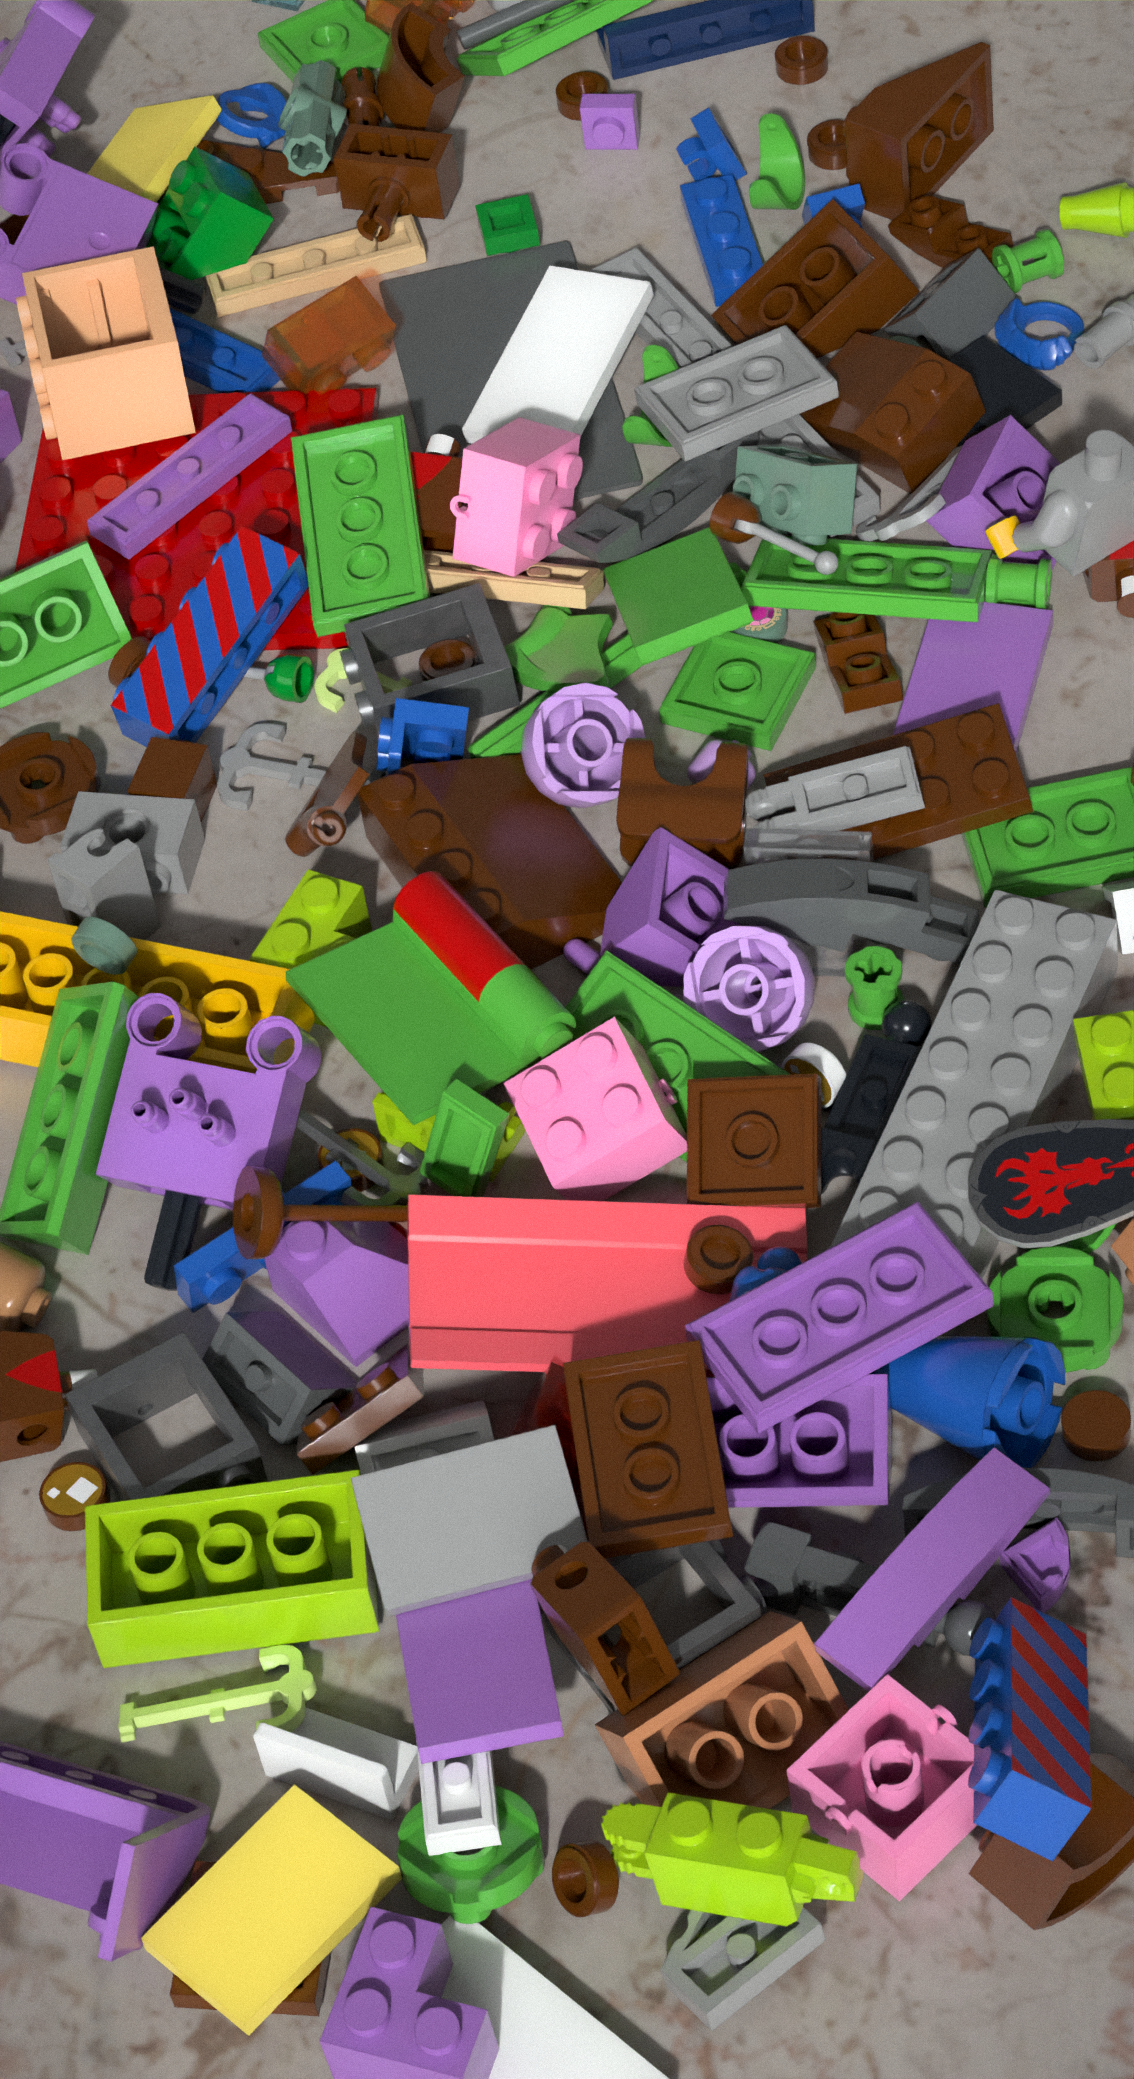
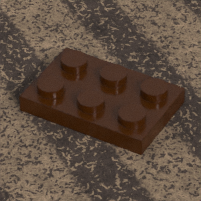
[563,1340,733,1558]

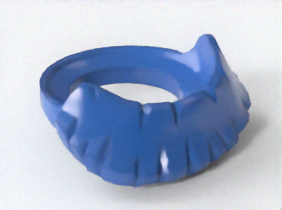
[216,83,287,149]
[994,298,1084,371]

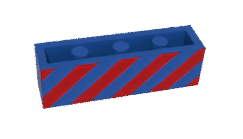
[110,526,309,747]
[968,1597,1092,1861]

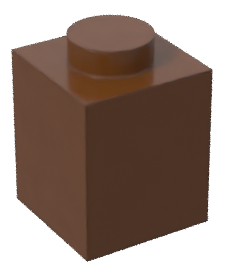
[127,737,217,822]

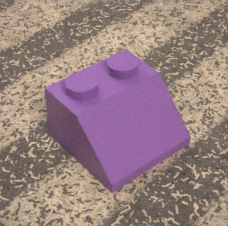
[926,415,1061,570]

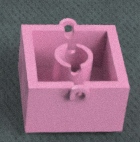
[450,417,583,577]
[504,1017,687,1201]
[787,1674,977,1902]

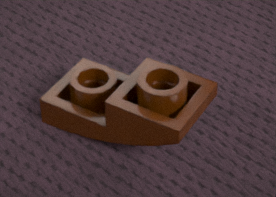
[888,195,1014,268]
[813,612,903,714]

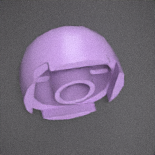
[520,683,646,809]
[683,925,815,1052]

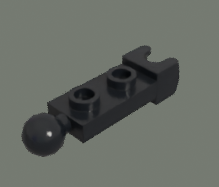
[821,1000,932,1194]

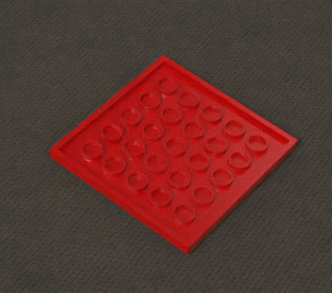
[14,388,379,651]

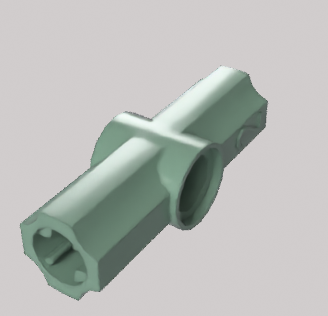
[278,60,347,177]

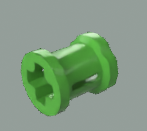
[992,229,1064,293]
[985,555,1052,610]
[845,946,905,1030]

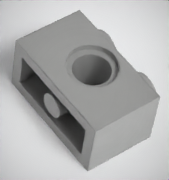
[60,791,205,895]

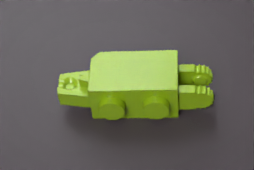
[601,1792,863,1927]

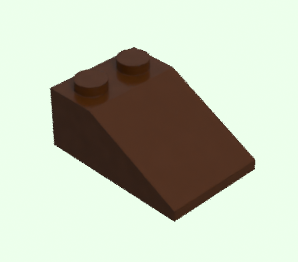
[843,42,994,221]
[711,199,920,359]
[799,332,986,494]

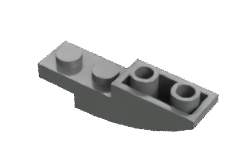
[724,858,980,964]

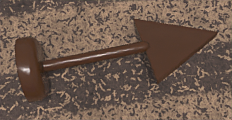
[233,1166,408,1259]

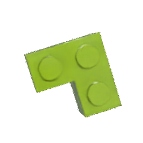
[249,869,372,1027]

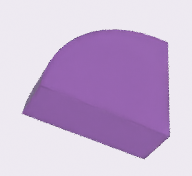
[1000,1517,1071,1613]

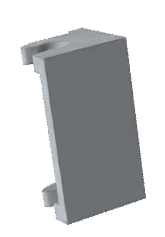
[47,828,161,940]

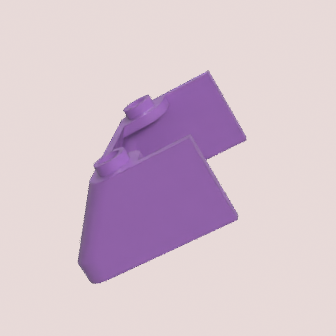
[0,1741,211,1962]

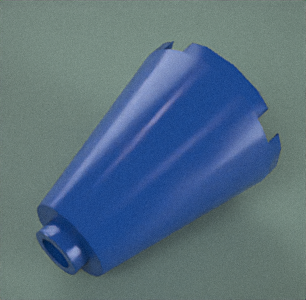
[870,1336,1065,1468]

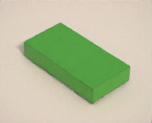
[420,1079,509,1197]

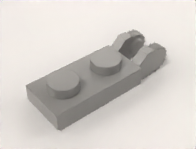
[745,746,925,852]

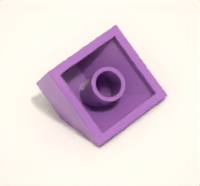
[600,827,740,987]
[264,1221,409,1367]

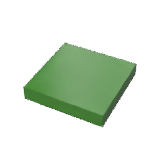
[257,0,389,85]
[659,632,816,751]

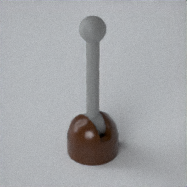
[709,492,838,575]

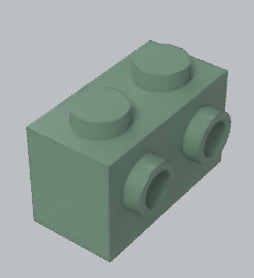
[733,444,857,545]

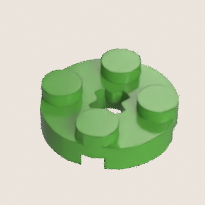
[987,1247,1124,1373]
[397,1786,545,1924]

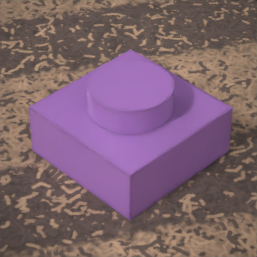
[580,94,640,150]

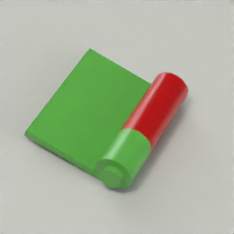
[286,871,576,1125]

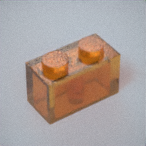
[262,276,396,395]

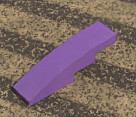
[814,1448,1051,1692]

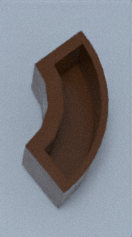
[376,3,465,133]
[968,1753,1134,1930]

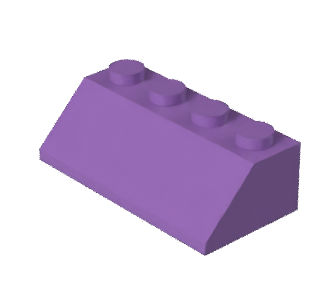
[707,1374,892,1508]

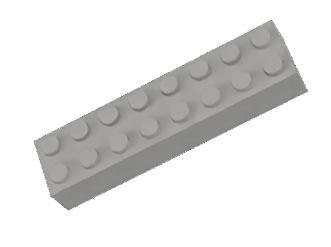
[830,890,1118,1336]

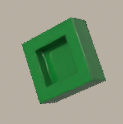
[475,194,540,256]

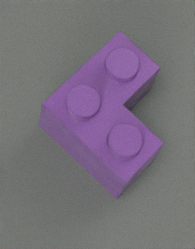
[319,1907,499,2079]

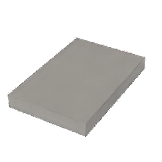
[634,325,839,462]
[351,1425,588,1617]

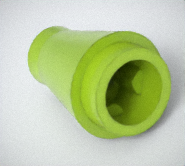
[1059,182,1134,238]

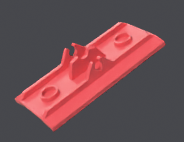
[407,1195,807,1377]

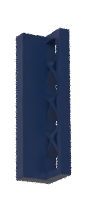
[597,0,815,80]

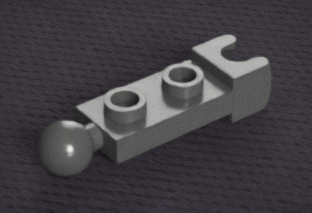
[744,1522,997,1656]

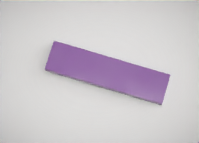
[87,393,292,559]

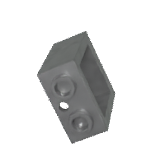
[339,583,520,734]
[65,1332,268,1501]
[544,1539,767,1714]

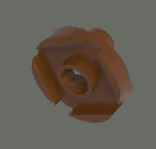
[0,732,101,844]

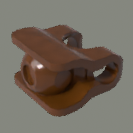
[616,737,748,870]

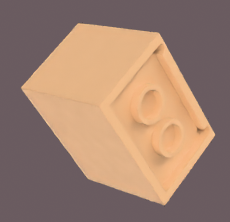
[16,246,196,460]

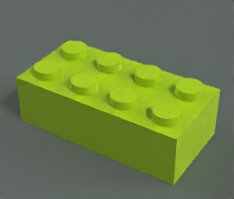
[85,1470,380,1668]

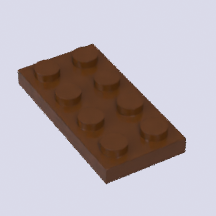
[763,703,1033,862]

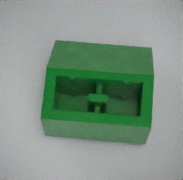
[146,146,274,280]

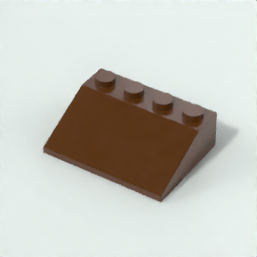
[357,754,622,970]

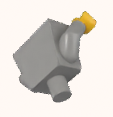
[985,430,1134,577]

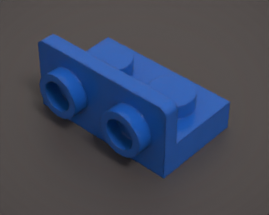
[376,698,469,775]

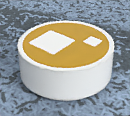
[781,1043,846,1108]

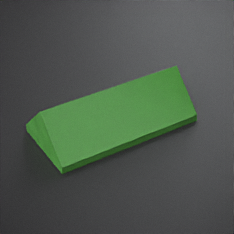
[0,540,132,709]
[0,981,140,1255]

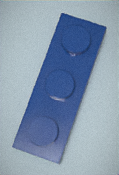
[680,174,763,307]
[174,1160,351,1313]

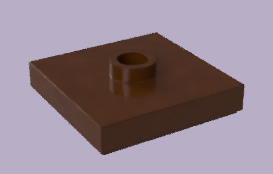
[687,1073,821,1208]

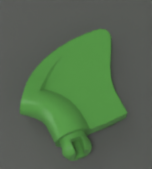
[504,605,613,692]

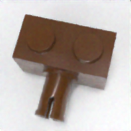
[333,123,460,242]

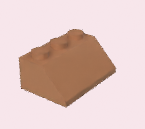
[595,1611,849,1809]

